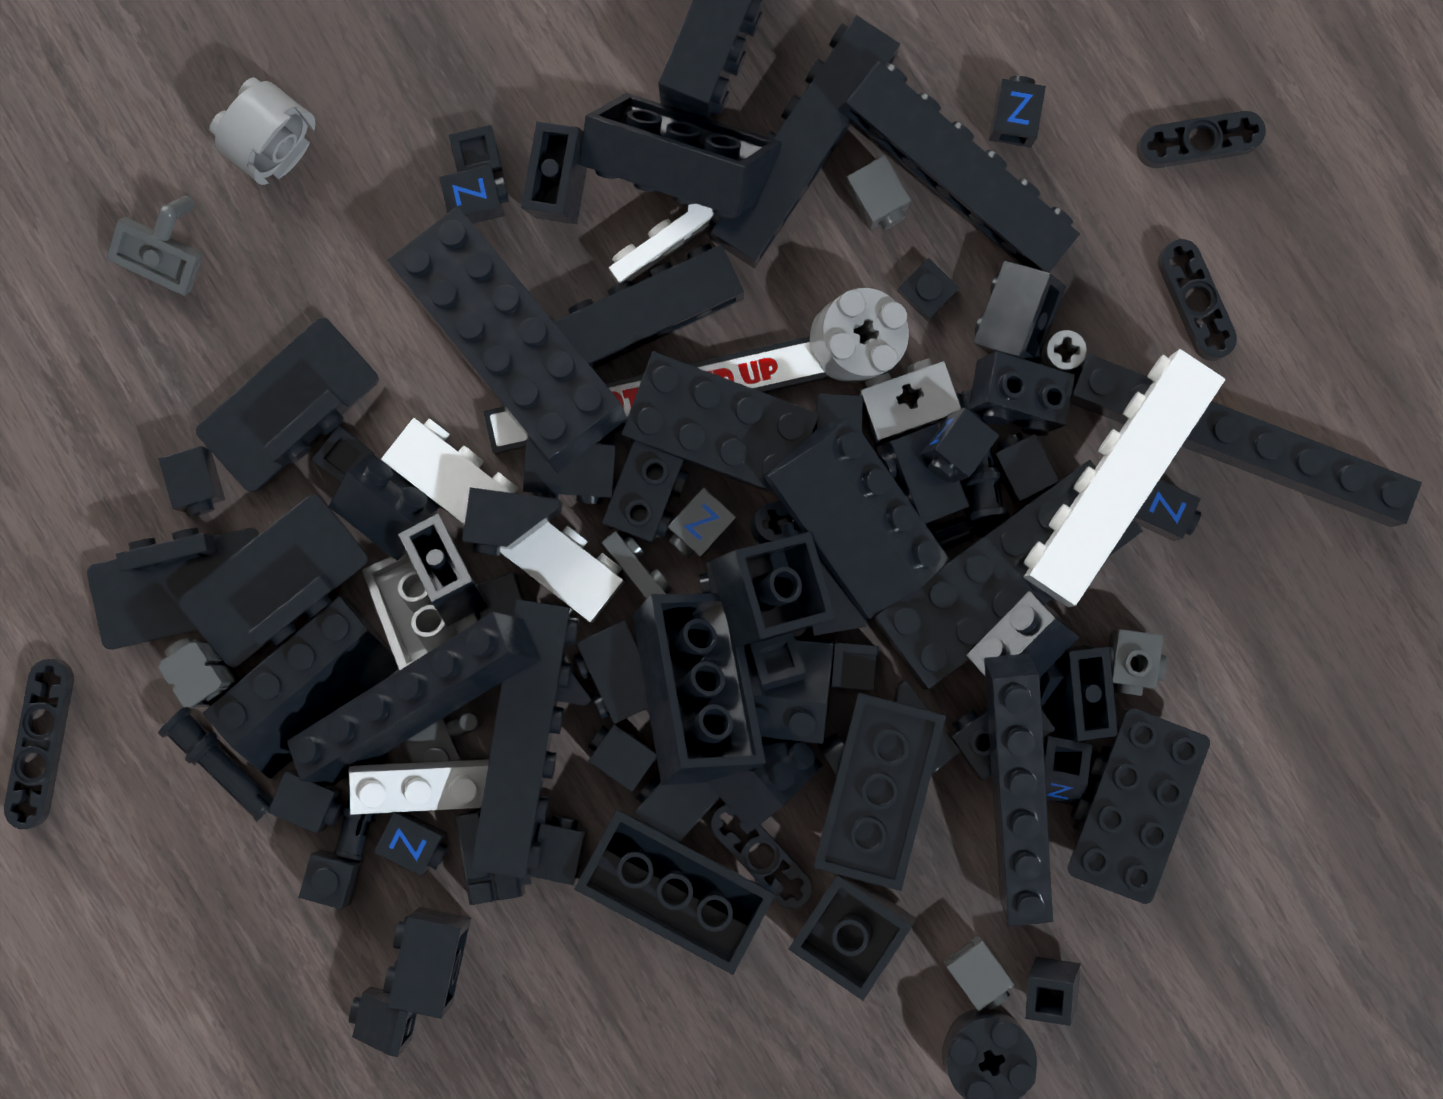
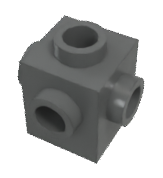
[1109,629,1167,696]

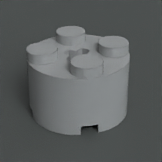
[209,77,316,185]
[810,288,909,384]

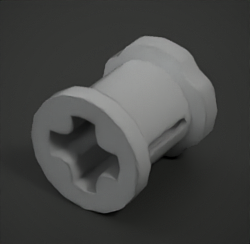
[1041,330,1087,373]

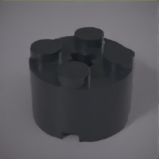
[942,1008,1037,1099]

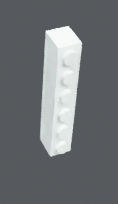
[1023,349,1225,607]
[381,418,625,623]

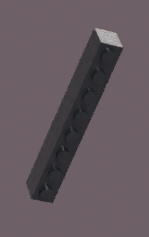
[1070,354,1422,527]

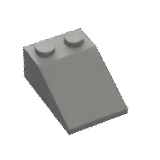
[362,553,480,670]

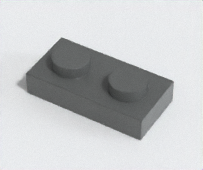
[602,531,673,598]

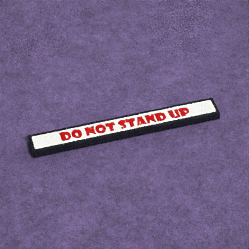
[483,336,831,455]

